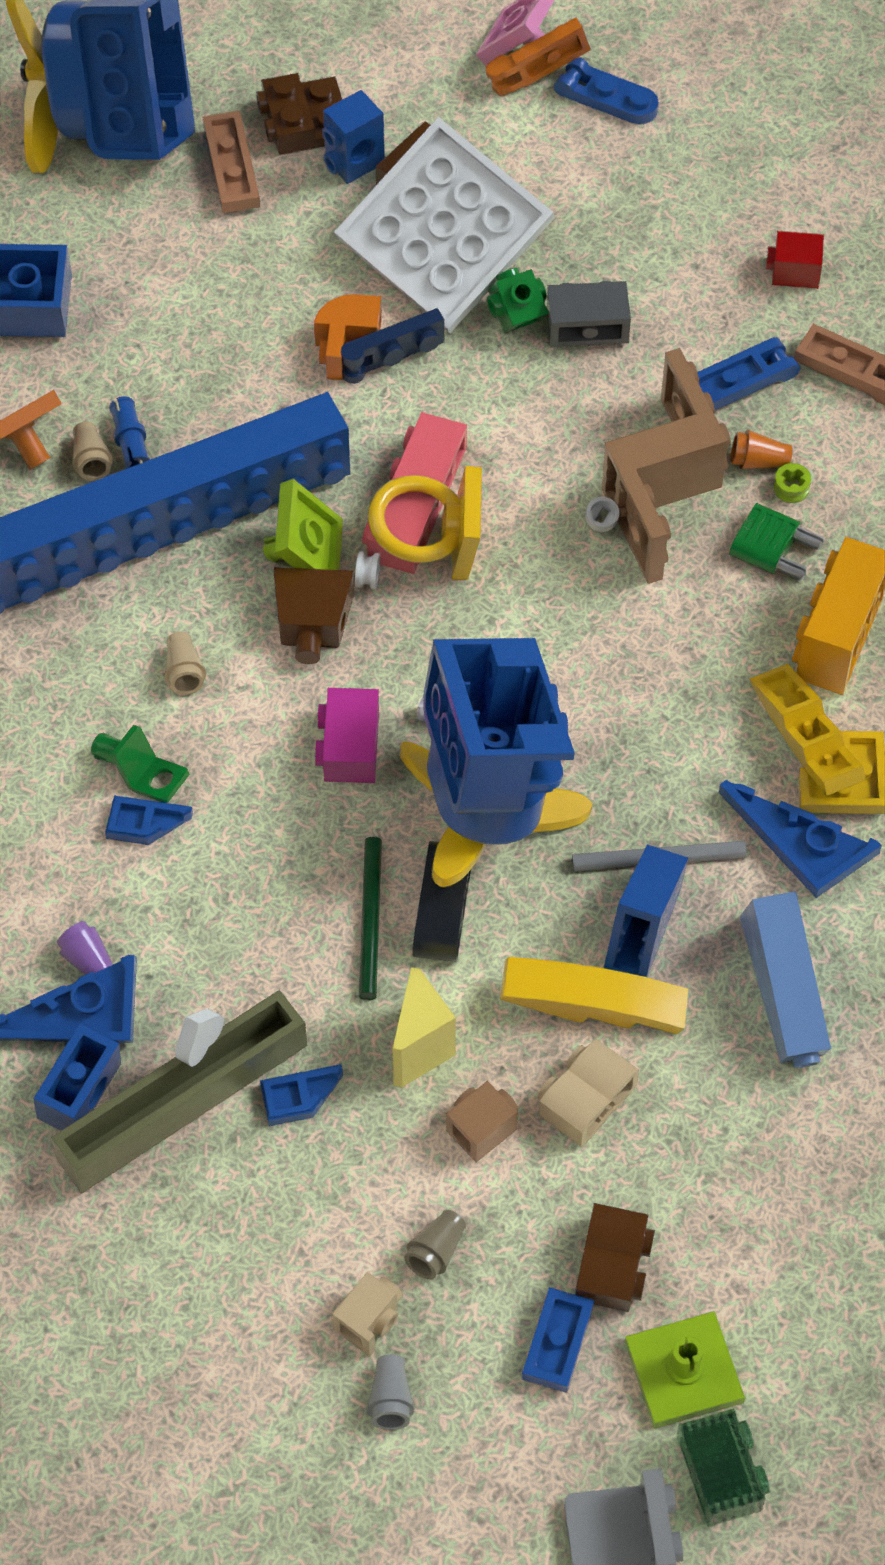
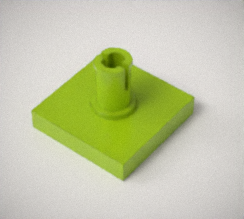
[263,479,343,570]
[624,1311,745,1429]

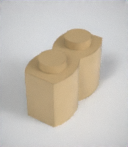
[538,1039,639,1147]

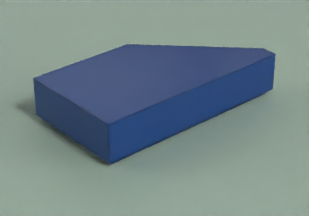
[105,795,193,845]
[260,1064,343,1126]

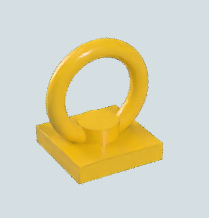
[368,466,482,580]

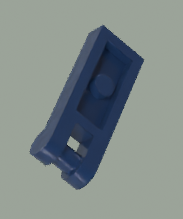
[341,308,444,384]

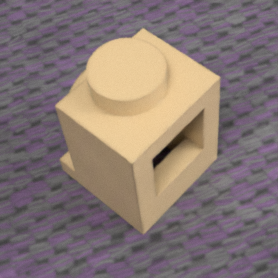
[332,1271,403,1357]

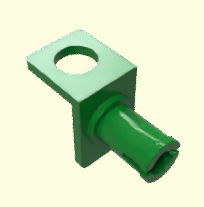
[91,725,190,803]

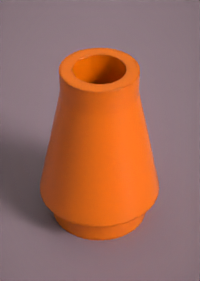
[731,429,793,469]

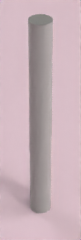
[572,840,747,871]

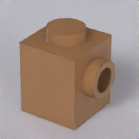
[446,1080,518,1163]

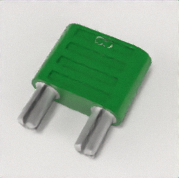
[729,503,824,581]

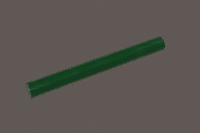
[359,837,382,1000]

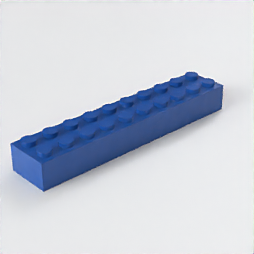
[0,392,351,614]

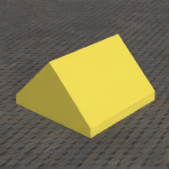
[392,967,456,1087]

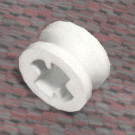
[355,551,381,590]

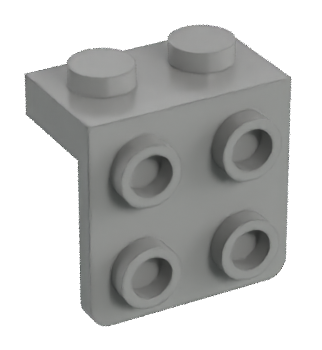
[564,1468,683,1565]

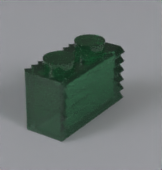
[676,1409,770,1527]

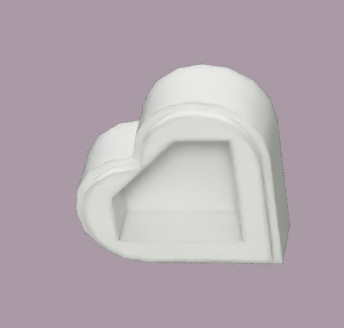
[175,1009,224,1066]

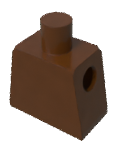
[274,567,354,664]

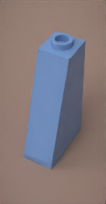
[740,891,831,1068]

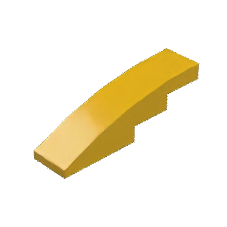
[750,663,866,796]
[500,957,689,1034]

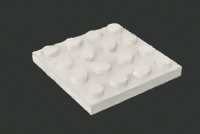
[334,117,555,333]

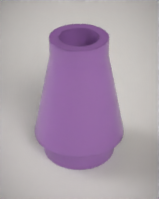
[57,921,113,975]

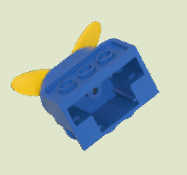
[5,0,196,173]
[399,638,593,887]

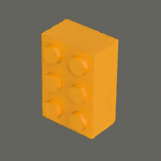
[792,536,885,695]

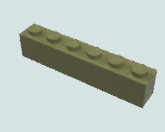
[51,990,307,1194]

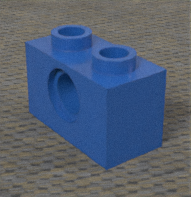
[322,89,385,184]
[33,1023,121,1131]

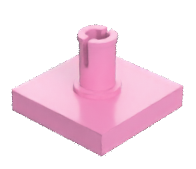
[476,0,554,66]

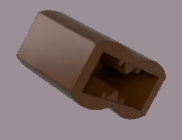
[575,1203,655,1312]

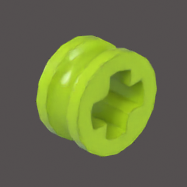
[773,463,811,503]

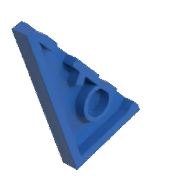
[719,780,882,898]
[0,955,137,1043]

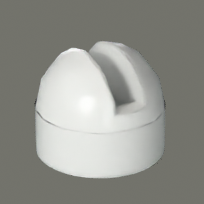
[585,497,619,533]

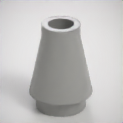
[367,1354,415,1430]

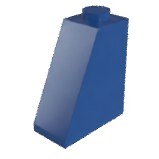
[604,844,689,977]

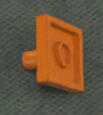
[0,390,62,470]

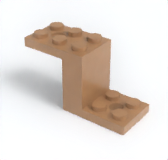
[602,348,731,584]

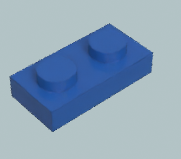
[522,1287,594,1393]

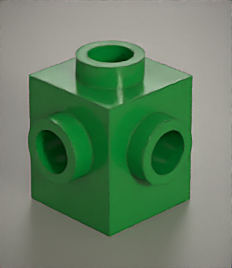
[487,267,549,333]

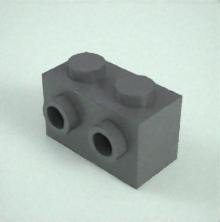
[547,281,631,348]

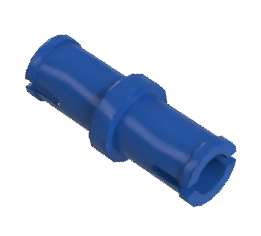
[109,396,150,469]

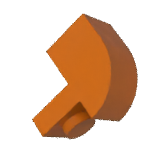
[314,294,382,380]

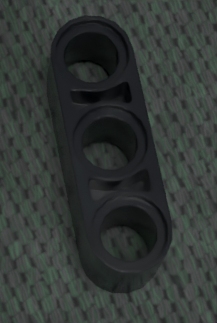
[412,841,471,962]

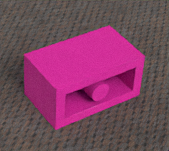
[315,687,379,783]

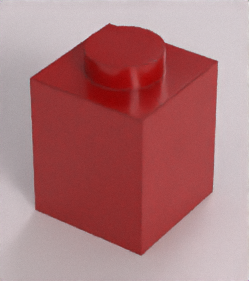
[766,231,824,289]

